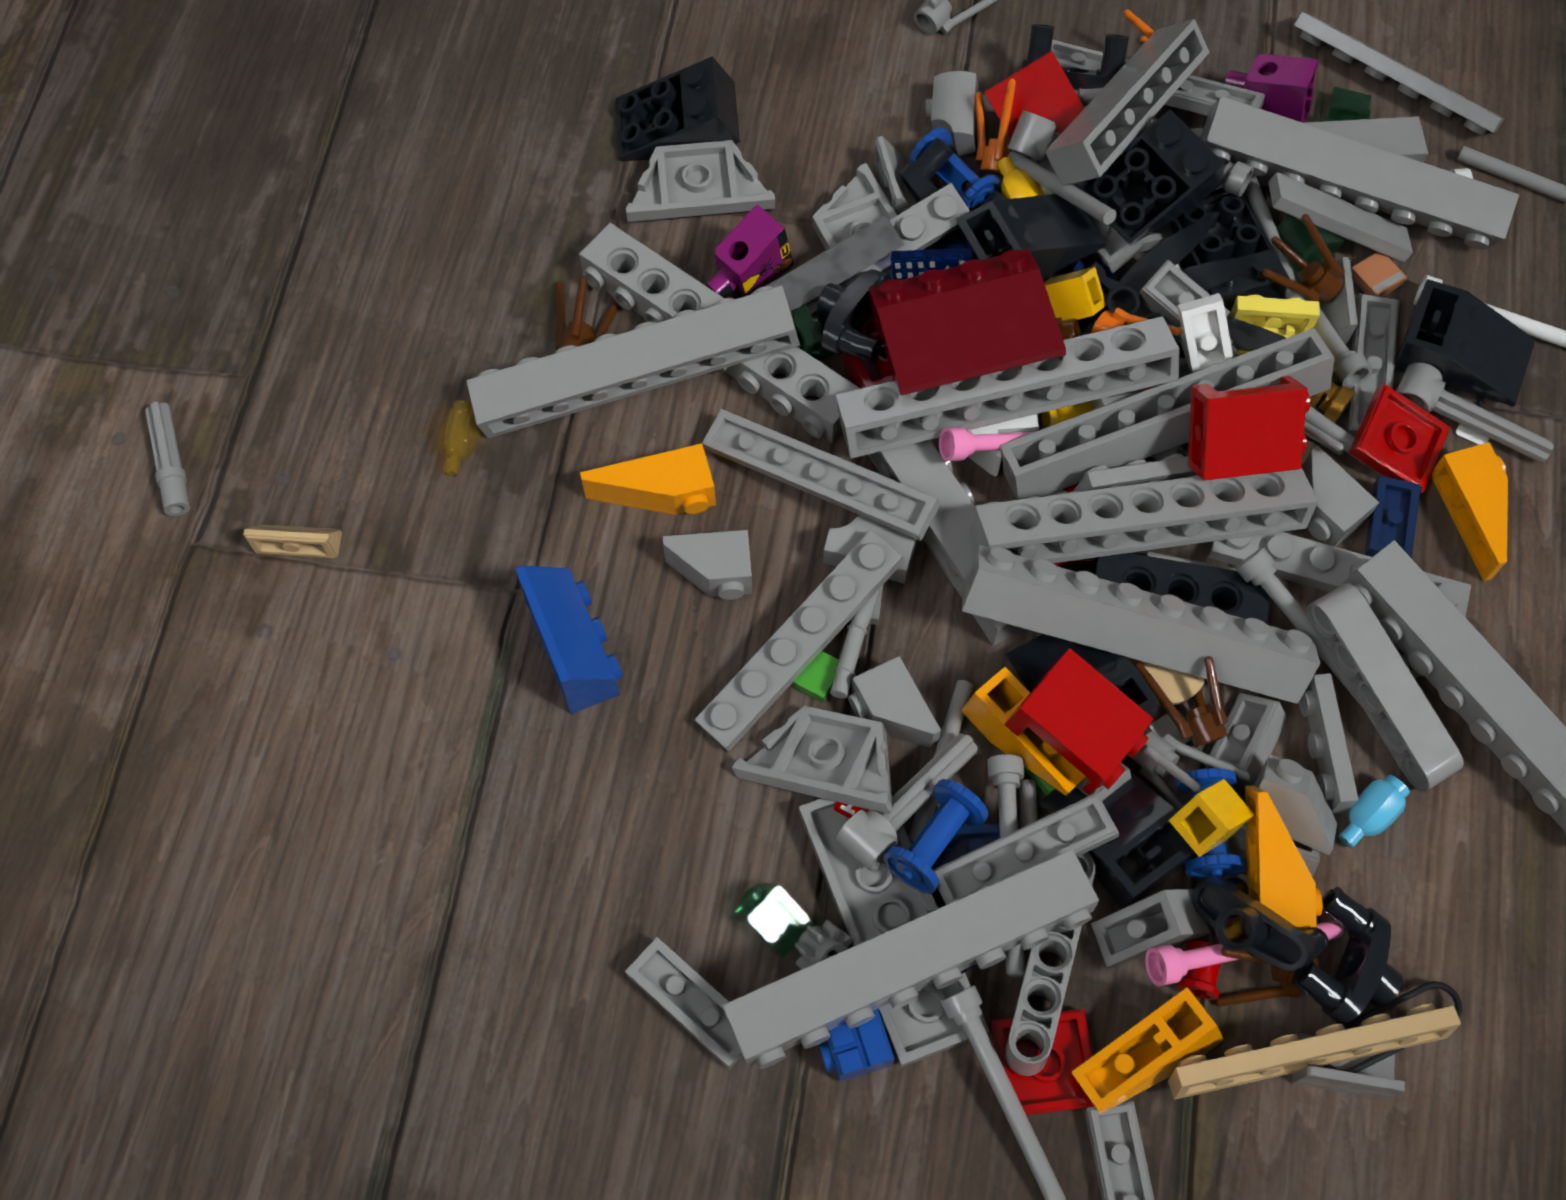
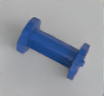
[909,127,1001,211]
[1175,768,1247,878]
[883,779,988,894]

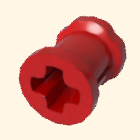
[1176,941,1221,1001]

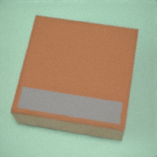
[1351,252,1407,297]

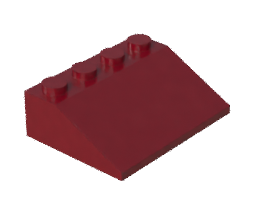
[869,248,1066,396]

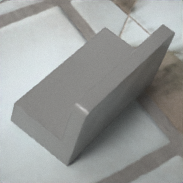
[1292,1033,1405,1100]

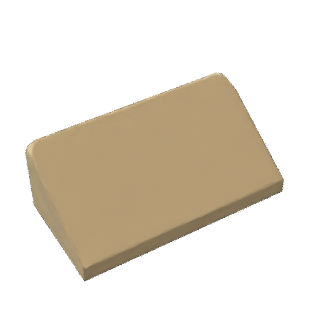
[243,525,342,558]

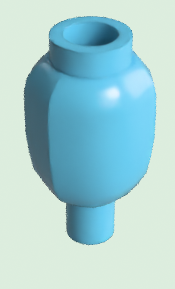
[1338,775,1410,848]

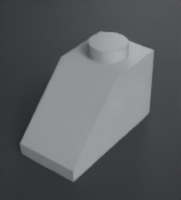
[1302,445,1379,547]
[663,530,752,600]
[848,656,941,749]
[1253,754,1337,855]
[1091,889,1210,968]

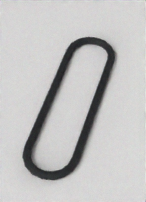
[1323,981,1462,1073]

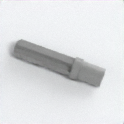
[145,401,190,516]

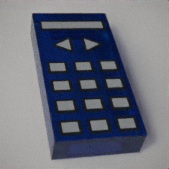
[890,248,973,280]

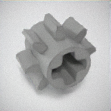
[795,920,853,970]

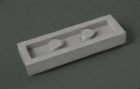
[1074,454,1197,492]
[1299,673,1359,815]
[625,937,743,1070]

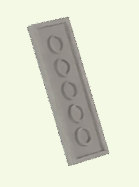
[798,798,989,1068]

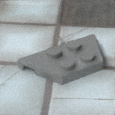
[626,140,775,222]
[812,163,930,280]
[732,706,892,814]

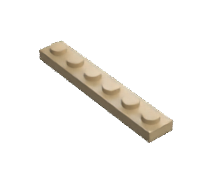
[1168,1003,1461,1100]

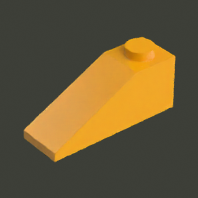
[1431,442,1508,581]
[580,443,716,515]
[961,667,1086,796]
[1245,786,1323,931]
[1071,987,1224,1114]

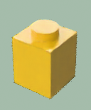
[1044,266,1106,320]
[1169,779,1255,857]

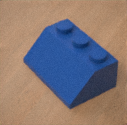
[515,566,623,714]

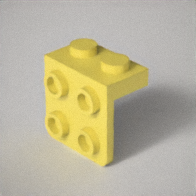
[1229,295,1320,356]

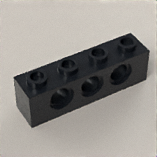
[1092,553,1270,624]

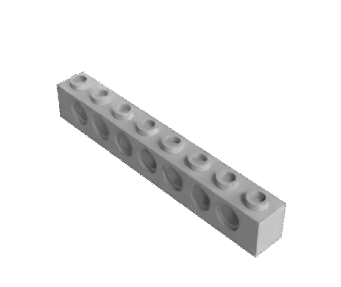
[579,223,861,444]
[835,316,1179,458]
[969,467,1319,563]

